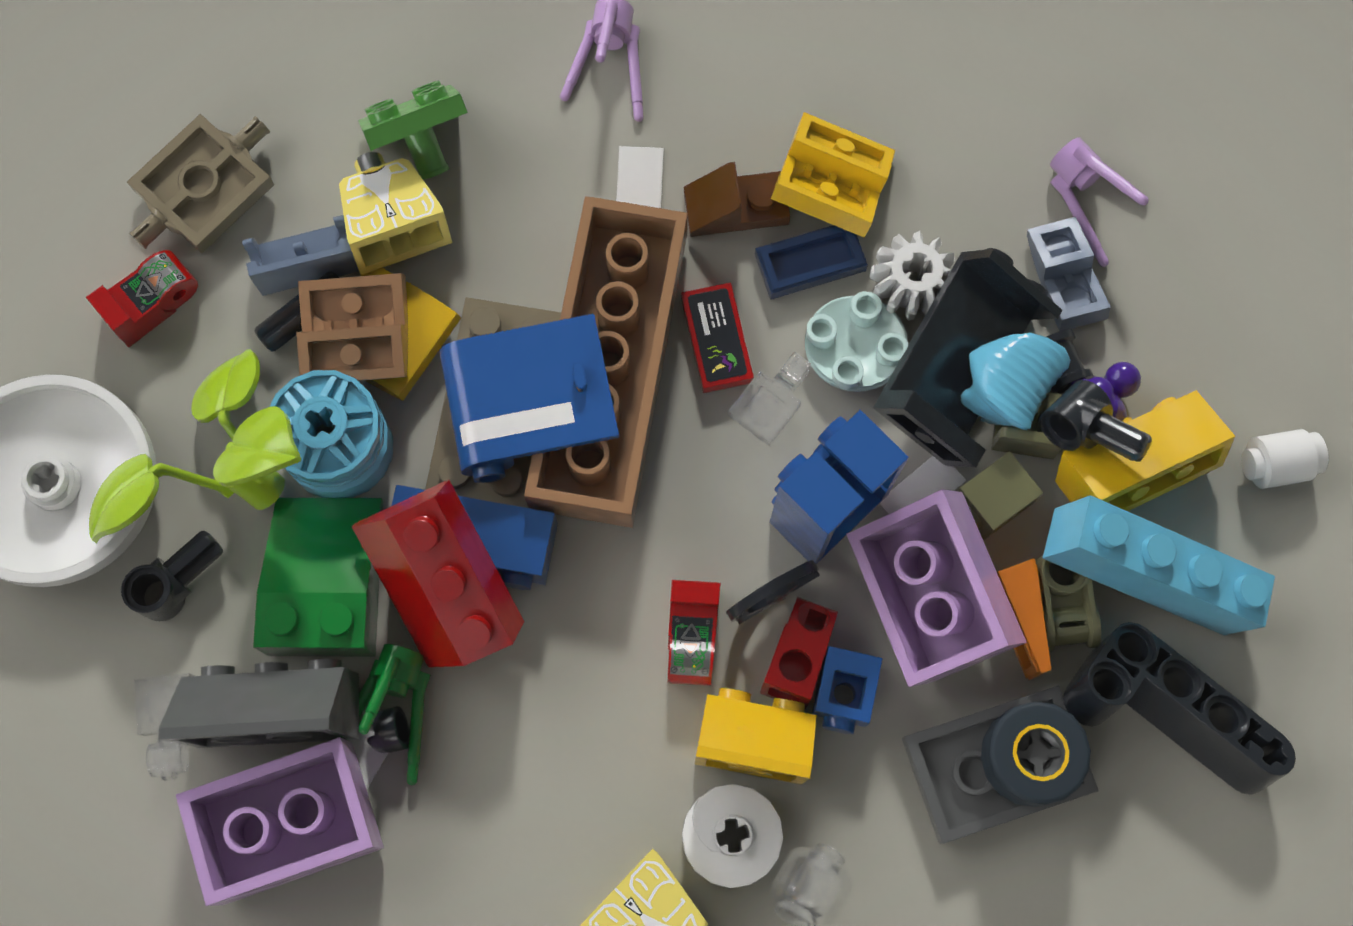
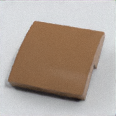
[296,273,408,381]

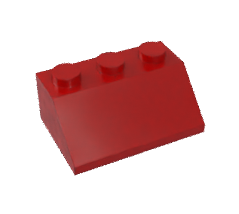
[352,480,525,668]

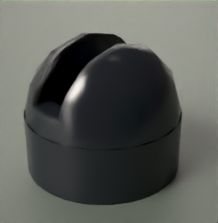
[367,706,410,753]

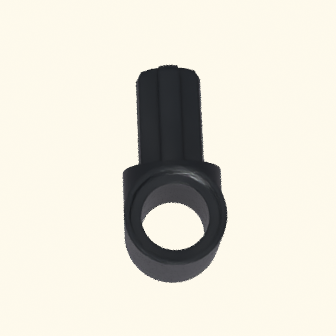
[1040,380,1152,462]
[121,530,223,621]

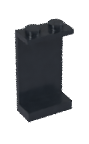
[873,248,1062,468]

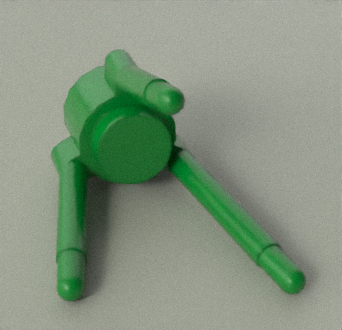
[358,644,431,786]

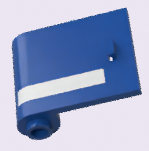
[439,314,619,483]

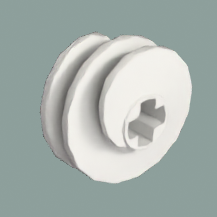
[682,784,783,888]

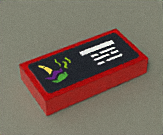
[681,282,754,393]

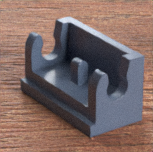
[242,215,359,296]

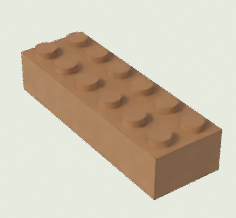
[524,196,688,528]

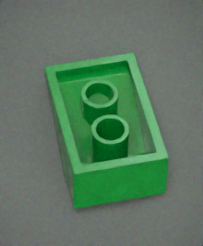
[253,498,383,657]

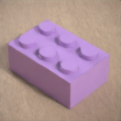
[846,489,1027,687]
[176,737,384,906]

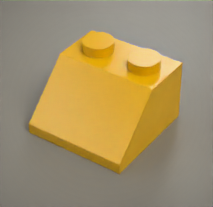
[694,688,817,785]

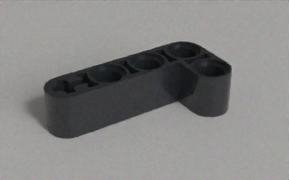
[1063,622,1296,795]

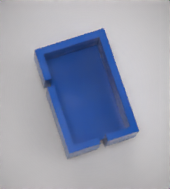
[770,410,909,564]

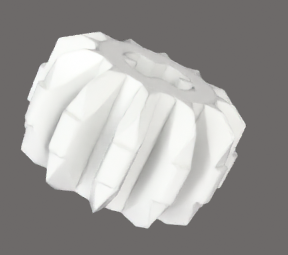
[870,230,955,321]

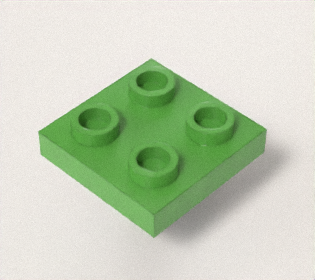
[358,80,468,180]

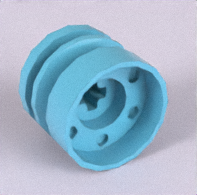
[270,370,393,498]

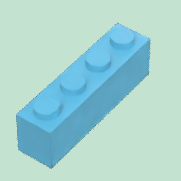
[1043,495,1275,635]

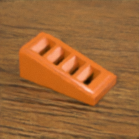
[997,558,1051,680]

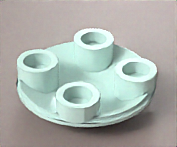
[805,291,908,392]

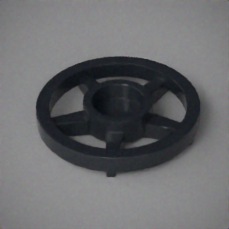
[726,560,820,625]

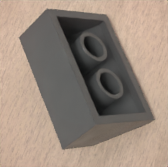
[158,659,359,748]

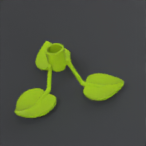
[89,349,301,544]

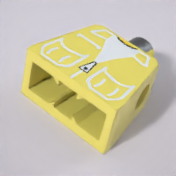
[339,152,453,275]
[580,849,708,926]

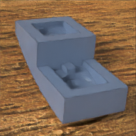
[1027,217,1111,331]

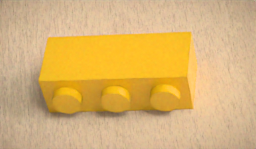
[1055,390,1235,511]

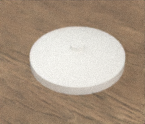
[0,375,156,587]

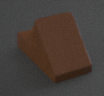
[683,162,790,237]

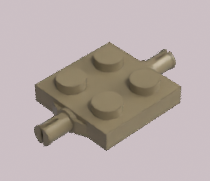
[127,114,275,254]

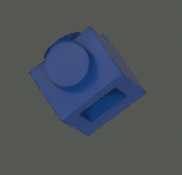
[812,646,883,734]

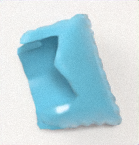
[961,333,1071,430]

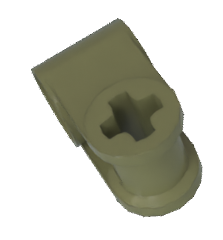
[1036,555,1102,652]

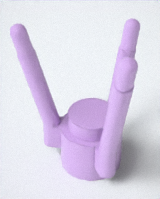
[560,0,643,122]
[1050,137,1149,267]

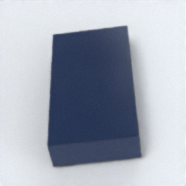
[755,225,868,300]

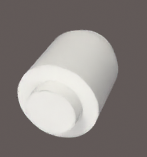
[1241,429,1329,489]

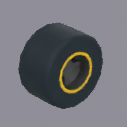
[981,702,1091,807]

